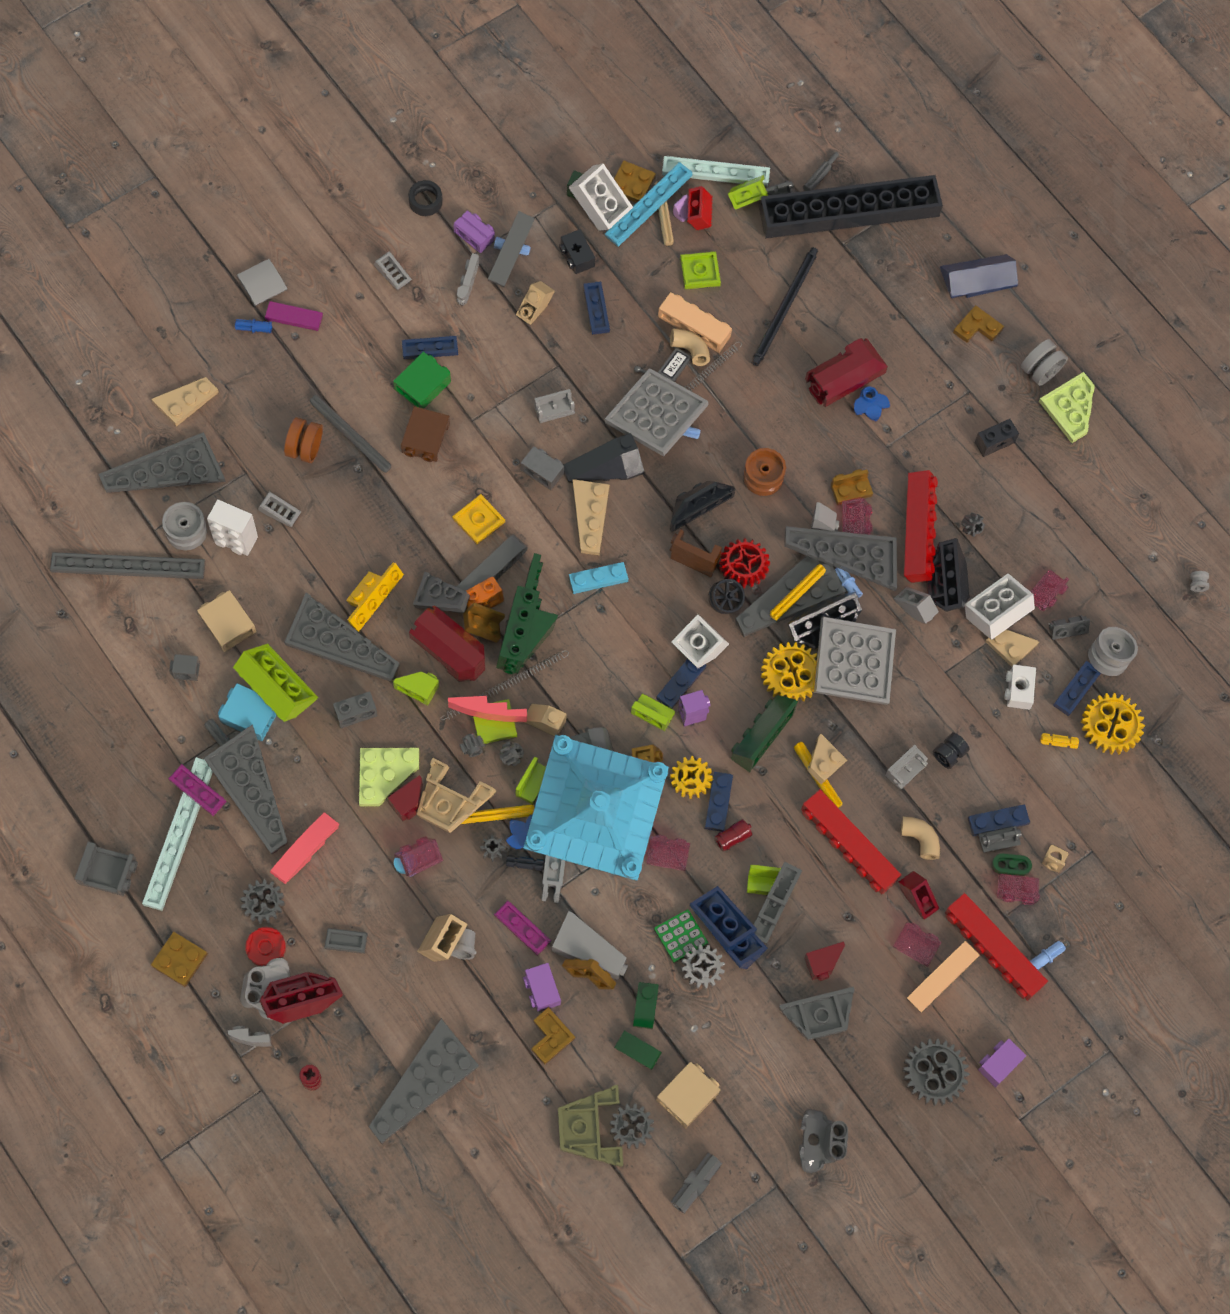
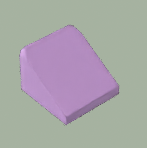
[673,195,688,222]

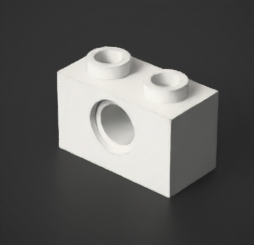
[1004,665,1036,710]

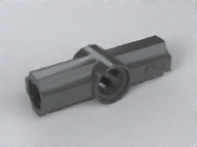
[670,1153,722,1214]

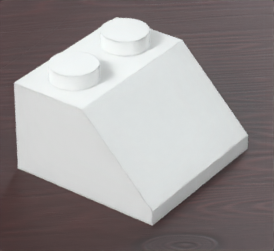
[672,615,729,668]

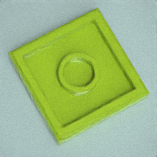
[680,252,721,289]
[473,699,517,744]

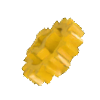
[670,756,713,799]

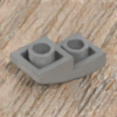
[228,1026,272,1047]

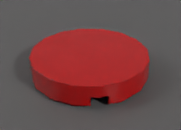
[245,927,286,967]

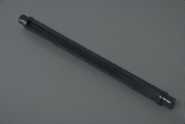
[751,247,818,366]

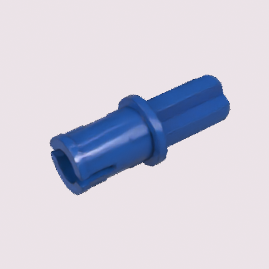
[235,319,272,333]

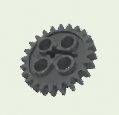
[903,1039,970,1106]

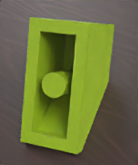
[393,671,439,706]

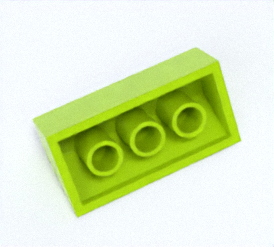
[233,644,318,722]

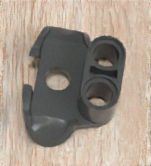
[799,1109,848,1173]

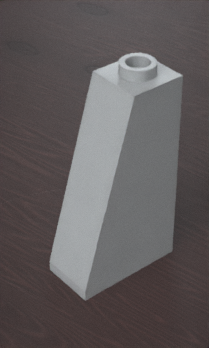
[552,911,628,980]

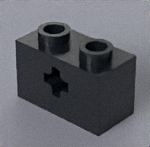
[559,229,596,275]
[974,419,1019,457]

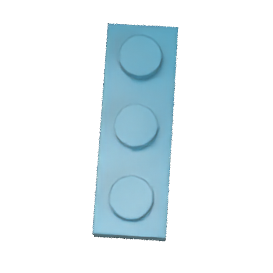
[569,562,628,594]

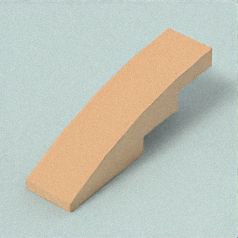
[907,941,980,1012]

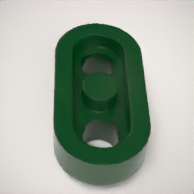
[992,853,1032,876]

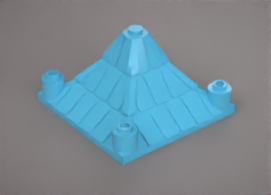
[523,735,669,881]

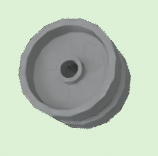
[1021,339,1068,386]
[162,502,207,551]
[1088,627,1138,676]

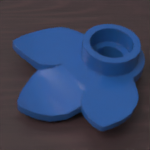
[854,386,890,421]
[506,815,533,849]

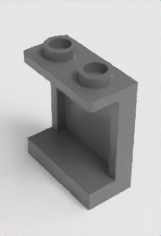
[75,842,138,896]

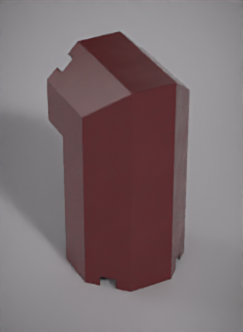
[805,338,888,407]
[409,605,485,682]

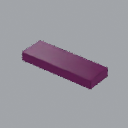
[265,301,323,331]
[168,764,226,816]
[494,900,551,956]

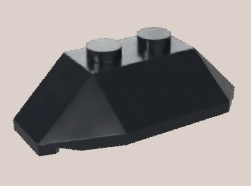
[670,481,736,532]
[927,538,970,612]
[787,592,862,649]

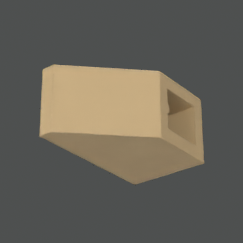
[516,281,555,324]

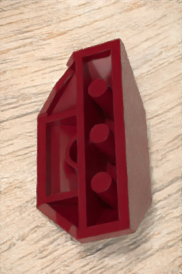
[260,972,343,1024]

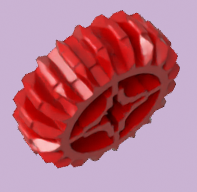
[719,538,770,588]

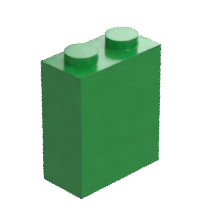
[393,352,451,409]

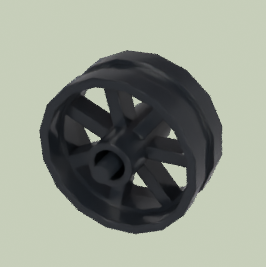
[708,579,745,614]

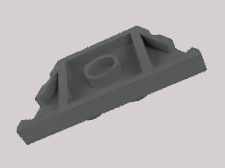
[779,987,854,1041]

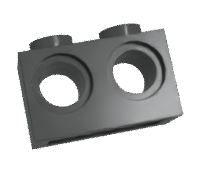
[333,691,377,728]

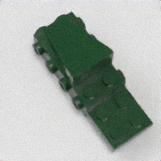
[496,553,558,674]

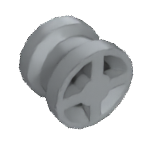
[1190,571,1209,592]

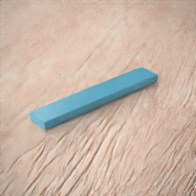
[605,162,693,247]

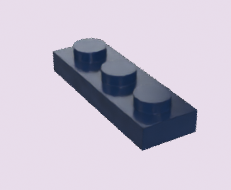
[583,281,610,335]
[402,336,458,360]
[656,659,707,709]
[1053,661,1101,717]
[705,771,733,832]
[968,804,1030,836]

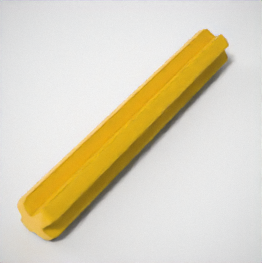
[770,564,826,620]
[794,742,843,808]
[461,805,535,824]

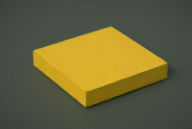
[452,494,505,545]

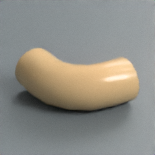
[670,329,710,366]
[901,816,940,860]

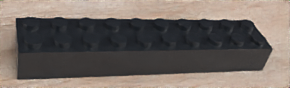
[759,175,943,239]

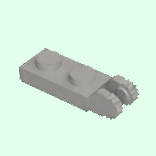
[456,253,479,305]
[542,855,565,903]

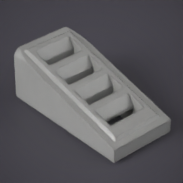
[374,251,412,290]
[258,491,301,527]

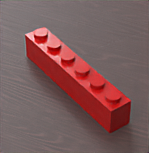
[904,470,938,583]
[801,789,901,895]
[945,893,1048,1001]

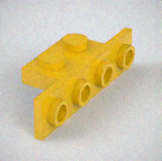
[346,562,404,632]

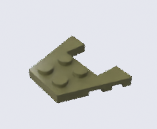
[558,1085,623,1167]

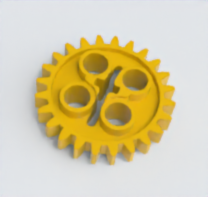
[761,642,817,701]
[1081,693,1145,755]

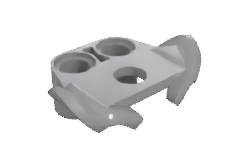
[240,958,290,1020]

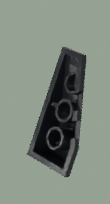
[563,433,644,483]

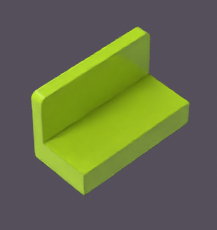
[728,175,768,210]
[631,694,675,731]
[516,757,546,805]
[747,865,781,895]

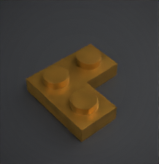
[953,305,1004,343]
[562,958,616,990]
[531,1007,575,1065]

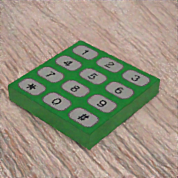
[654,909,708,963]

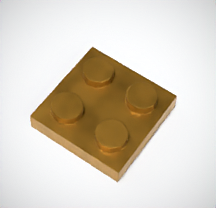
[614,160,656,203]
[151,932,208,987]

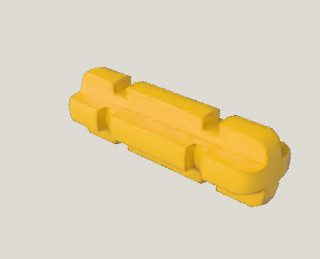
[1040,733,1079,749]

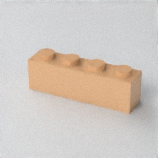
[658,292,732,353]

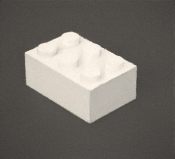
[569,164,633,231]
[207,500,258,556]
[965,574,1035,640]

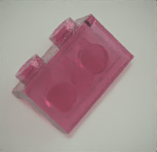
[842,498,873,535]
[1030,569,1070,612]
[647,835,690,871]
[394,837,443,877]
[997,874,1040,905]
[893,923,942,967]

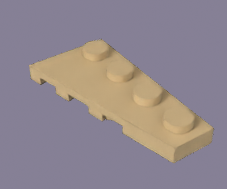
[573,480,610,555]

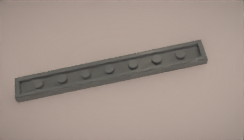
[50,552,205,579]

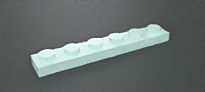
[662,156,770,187]

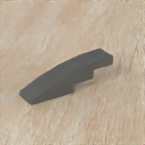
[487,211,535,287]
[754,862,802,944]

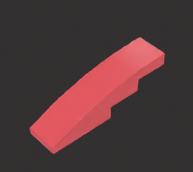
[448,696,527,722]
[270,812,339,884]

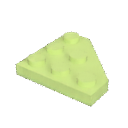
[1039,372,1095,443]
[359,748,419,806]

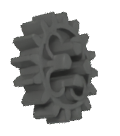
[240,879,285,924]
[610,1104,654,1150]

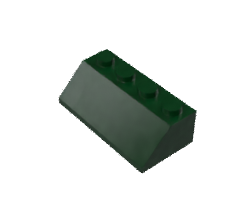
[731,695,798,773]

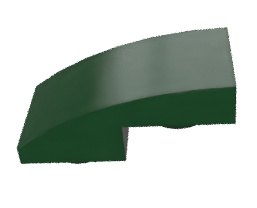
[614,1030,662,1070]

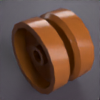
[284,417,323,464]
[743,448,786,496]

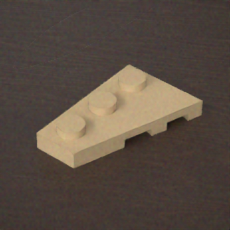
[151,377,219,427]

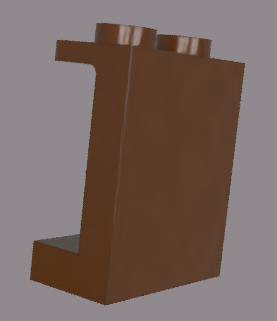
[401,406,450,462]
[669,529,722,577]

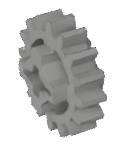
[681,945,725,989]

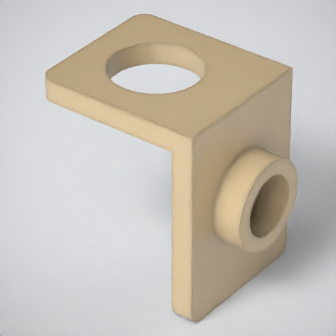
[1041,845,1068,873]

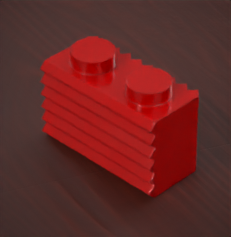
[687,186,713,230]

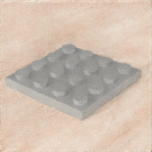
[605,368,708,456]
[814,617,896,705]

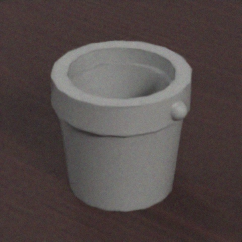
[451,929,477,959]

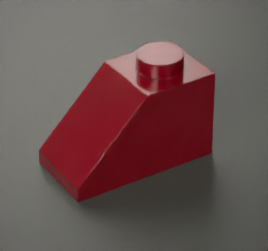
[388,775,423,822]
[898,871,940,920]
[804,941,845,981]

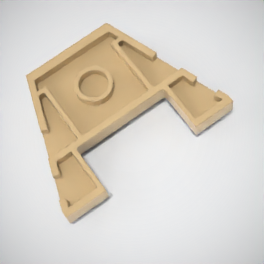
[417,758,496,833]

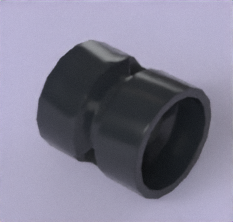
[933,732,970,769]

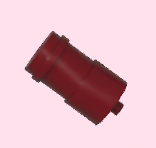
[714,819,752,852]
[299,1065,322,1091]

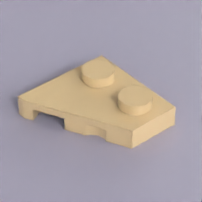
[986,630,1039,667]
[807,734,847,784]

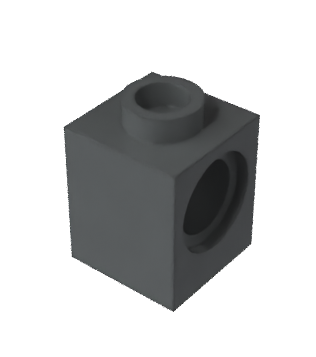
[170,654,200,681]

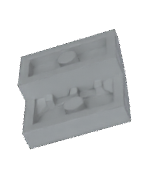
[237,259,287,306]

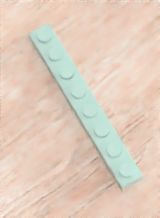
[142,757,213,911]

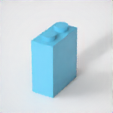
[218,683,276,741]

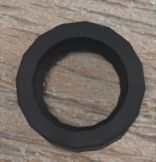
[408,180,443,216]

